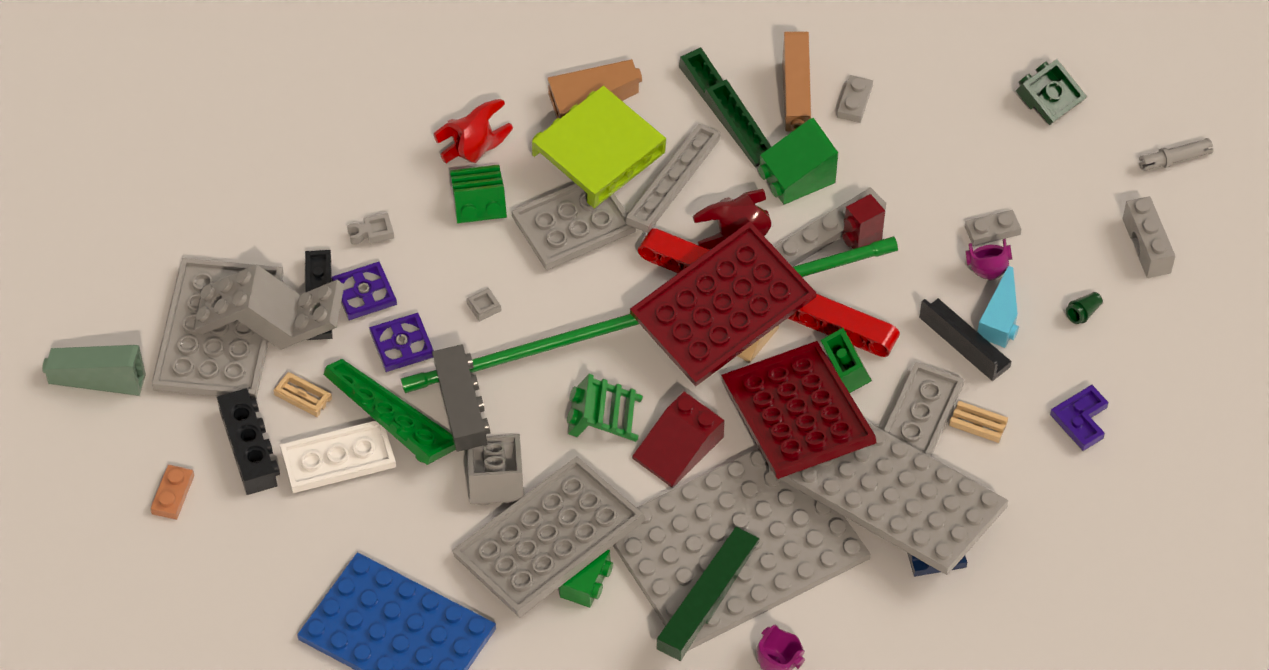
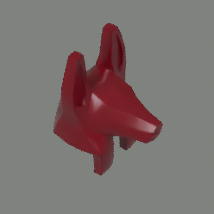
[693,189,771,249]

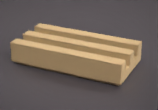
[273,372,332,418]
[949,401,1008,443]

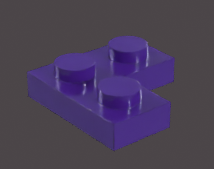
[1050,385,1109,451]

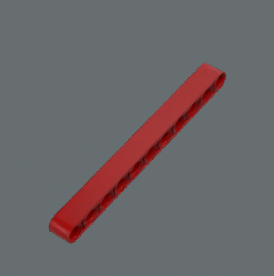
[637,228,900,357]

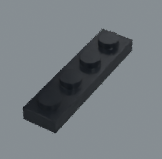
[305,250,333,340]

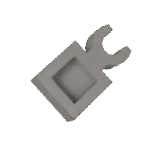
[347,213,394,244]

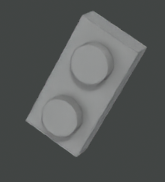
[837,75,873,123]
[965,210,1021,246]

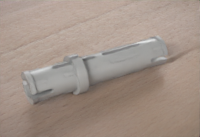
[1139,138,1213,171]

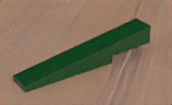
[679,47,772,167]
[657,527,760,661]

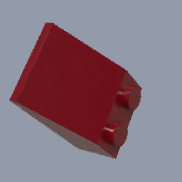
[632,391,725,488]

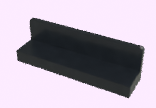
[919,298,1012,381]

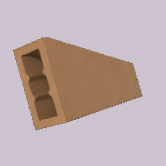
[782,32,811,131]
[547,59,642,119]

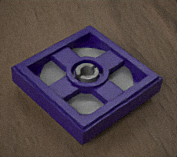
[331,261,397,320]
[369,312,434,372]

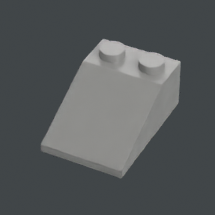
[468,434,524,505]

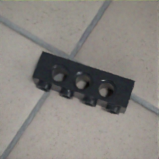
[217,388,280,495]

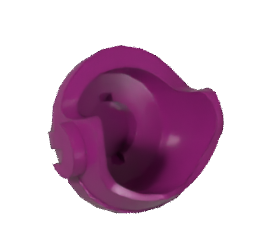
[966,239,1013,280]
[756,625,805,670]

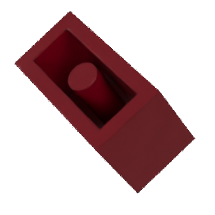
[842,194,885,249]

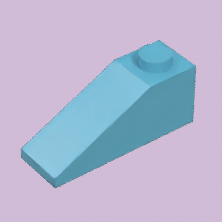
[977,266,1019,348]

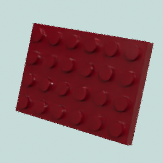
[630,221,816,387]
[721,341,877,479]

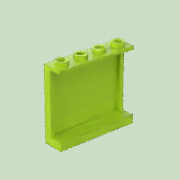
[532,86,666,208]

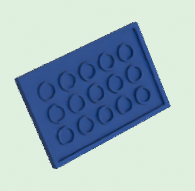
[297,552,496,670]

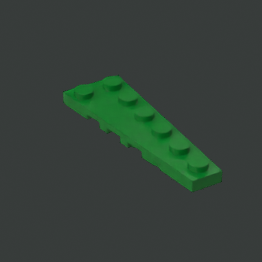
[323,359,456,465]

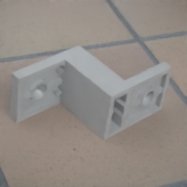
[194,264,344,350]

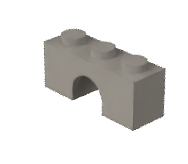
[1122,196,1175,278]

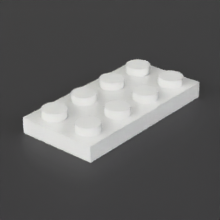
[280,421,396,493]

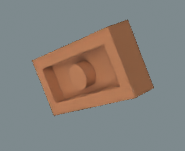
[150,465,194,520]

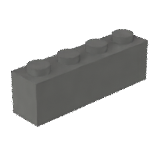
[432,344,491,452]

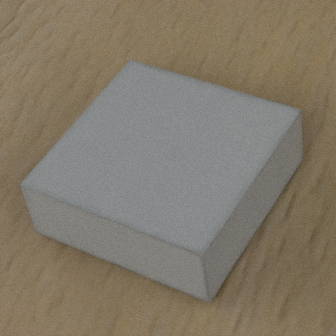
[466,288,501,322]

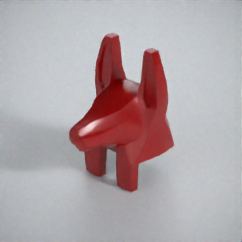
[433,99,513,163]

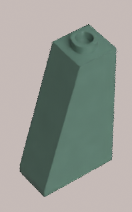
[42,345,146,396]

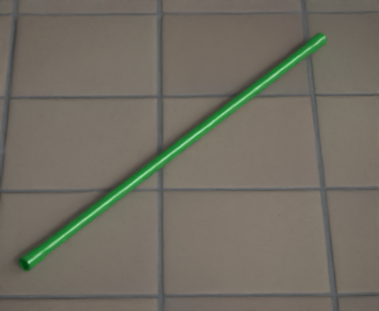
[401,236,898,393]

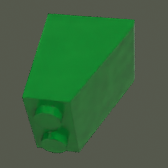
[758,117,838,205]

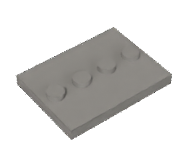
[512,184,636,271]

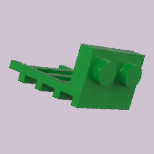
[450,165,507,224]
[567,374,643,442]

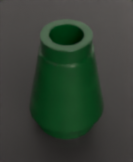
[1066,292,1103,324]

